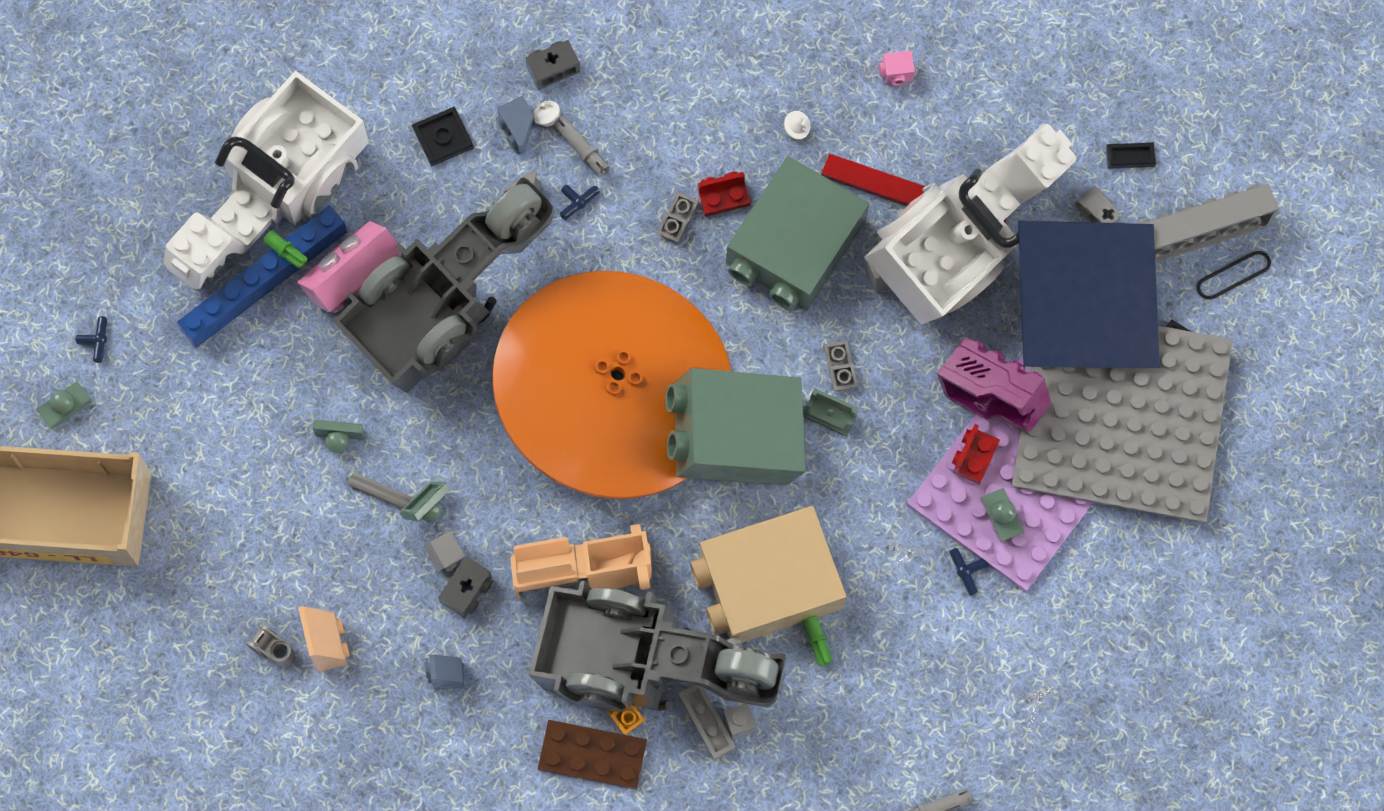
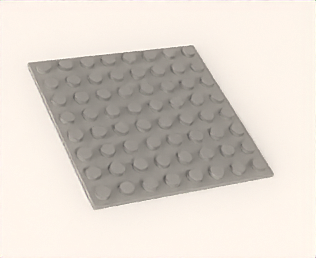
[1012,326,1233,523]

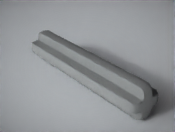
[348,473,413,509]

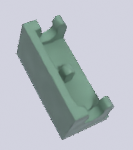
[803,388,859,436]

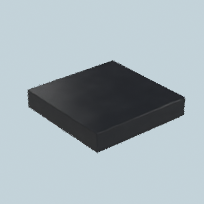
[412,106,474,167]

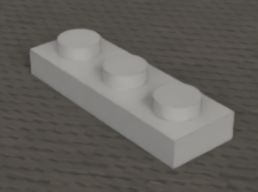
[678,685,736,760]

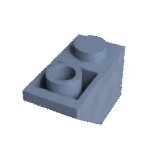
[496,96,534,155]
[425,654,465,690]

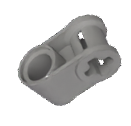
[1075,187,1119,223]
[246,623,295,667]

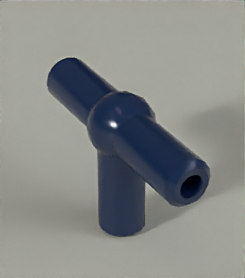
[560,185,600,220]
[75,316,107,363]
[949,548,987,595]

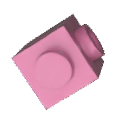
[879,51,915,86]

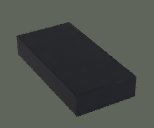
[1106,142,1156,169]

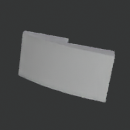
[657,191,700,243]
[823,340,858,391]

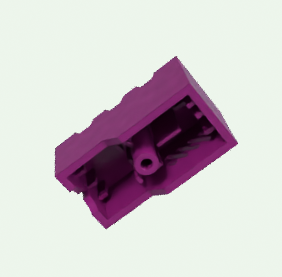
[937,337,1052,433]

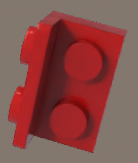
[698,171,751,217]
[952,424,1000,485]

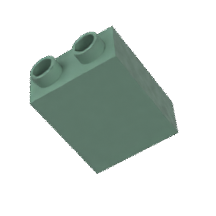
[726,155,869,311]
[665,368,806,485]

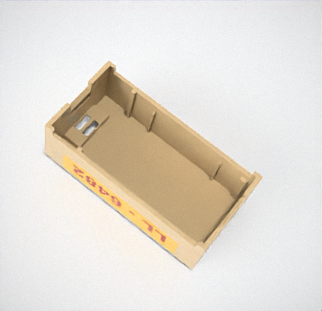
[0,446,151,567]

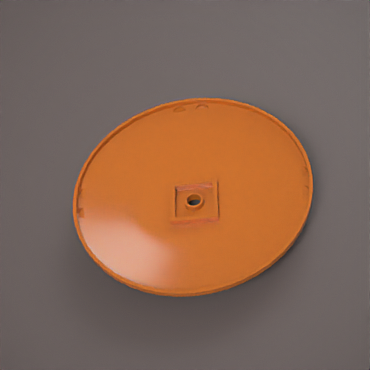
[492,271,731,499]

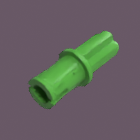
[263,230,308,268]
[802,616,832,666]

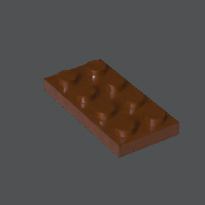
[538,720,647,790]

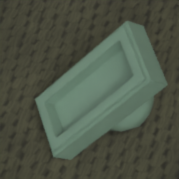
[37,381,92,430]
[313,420,365,453]
[399,481,450,522]
[981,488,1024,543]

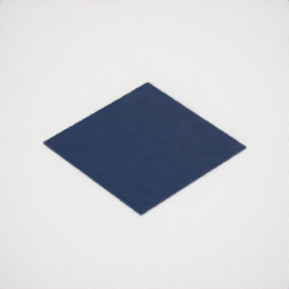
[1018,220,1160,368]

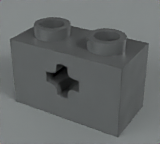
[526,40,580,90]
[438,556,493,618]

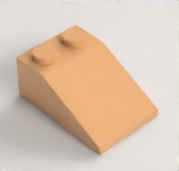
[298,606,350,672]

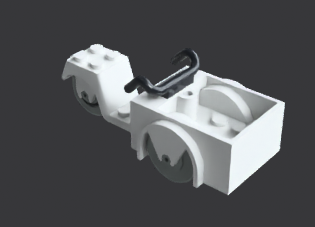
[163,70,369,290]
[864,123,1077,325]

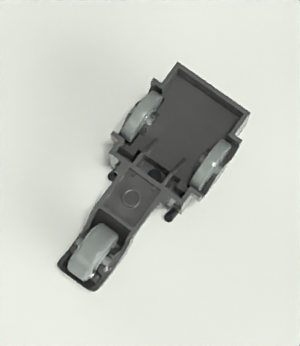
[333,178,554,393]
[528,581,786,712]

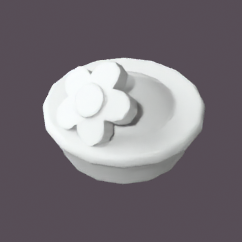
[533,101,560,127]
[783,111,811,140]

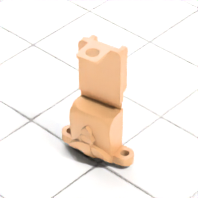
[510,524,652,601]

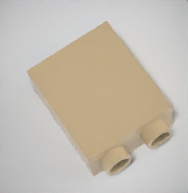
[690,505,847,643]

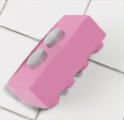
[297,221,400,313]

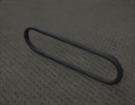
[1197,251,1271,299]

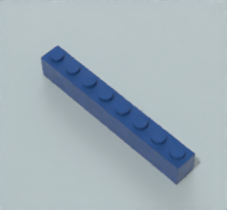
[177,205,347,348]

